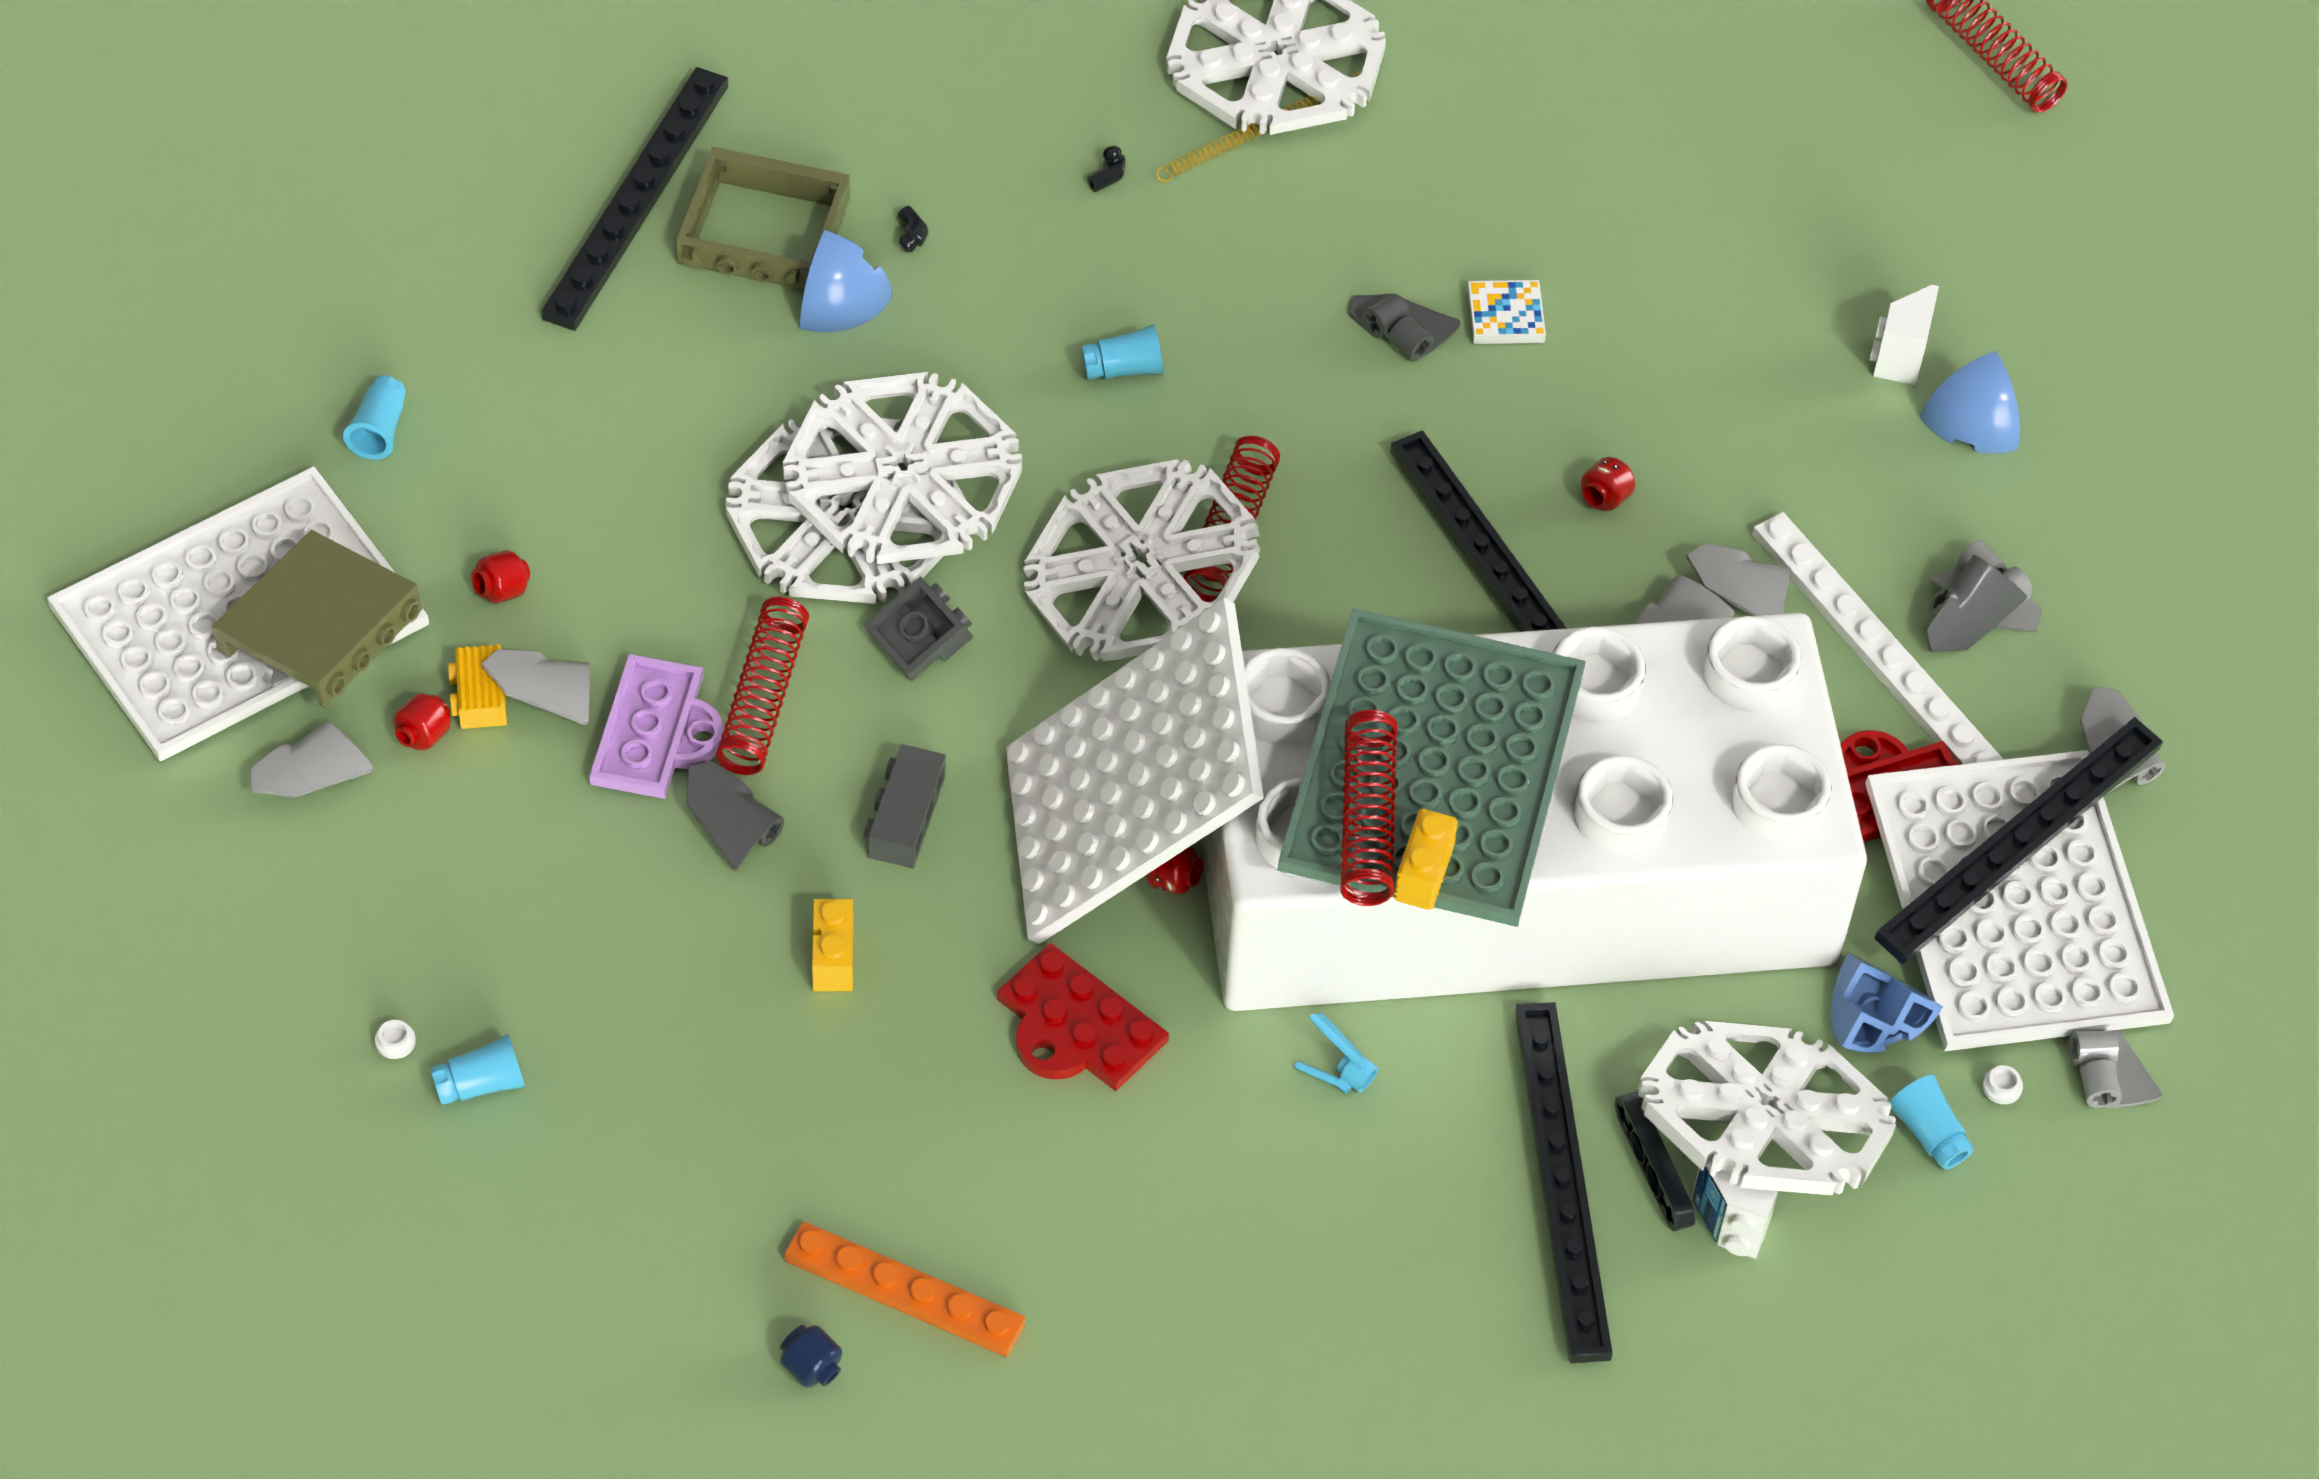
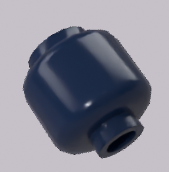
[780,1325,842,1387]

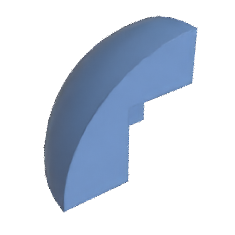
[800,230,893,332]
[1920,351,2020,453]
[1831,953,1943,1053]

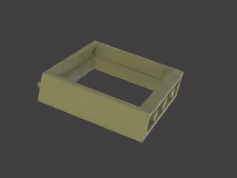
[676,147,850,290]

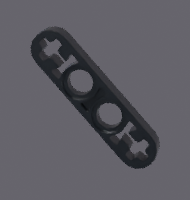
[1615,1092,1695,1231]

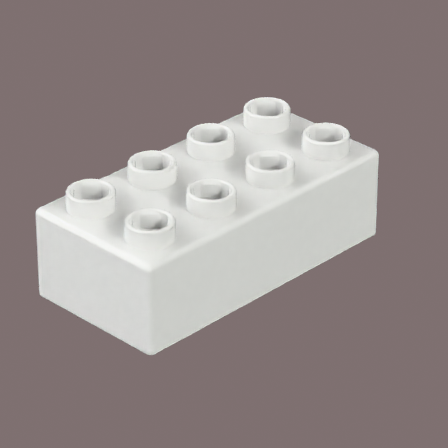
[1200,613,1867,1011]

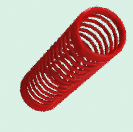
[1926,0,2068,113]
[1183,436,1280,602]
[716,596,809,775]
[1340,709,1397,906]

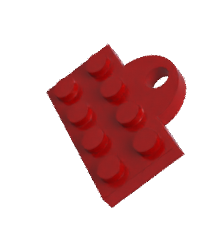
[1840,730,1957,843]
[997,942,1169,1092]

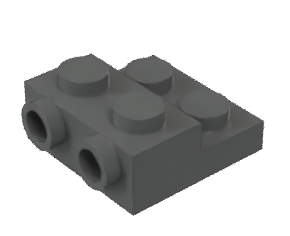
[863,576,973,681]

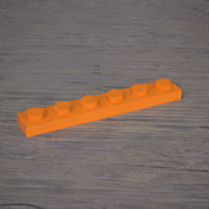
[784,1221,1025,1357]

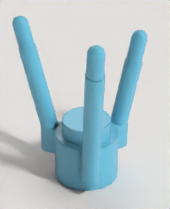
[1294,1013,1379,1094]

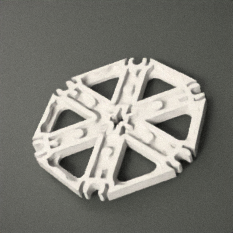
[1166,0,1386,135]
[783,372,1022,564]
[726,418,966,604]
[1024,459,1260,662]
[1638,1021,1896,1195]

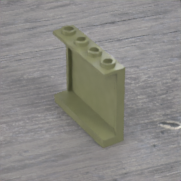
[212,530,422,708]

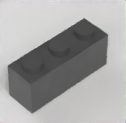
[863,744,946,869]

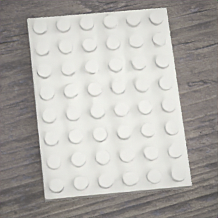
[47,466,429,762]
[1006,598,1264,944]
[1865,750,2174,1052]

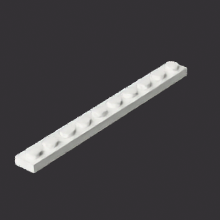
[1752,512,2004,765]

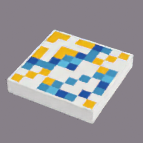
[1467,280,1546,344]

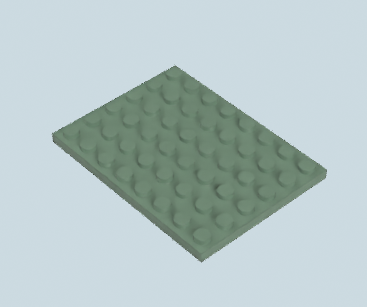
[1277,608,1586,927]

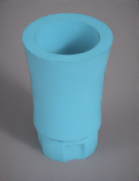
[1081,324,1163,380]
[343,375,406,460]
[430,1034,525,1105]
[1889,1075,1974,1170]

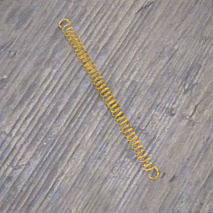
[1156,72,1361,182]

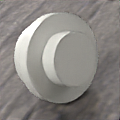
[375,1020,416,1059]
[1982,1065,2023,1104]

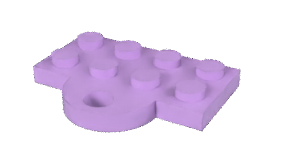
[589,654,723,799]

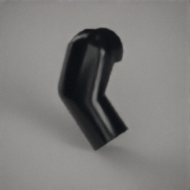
[1087,145,1126,192]
[898,206,928,252]

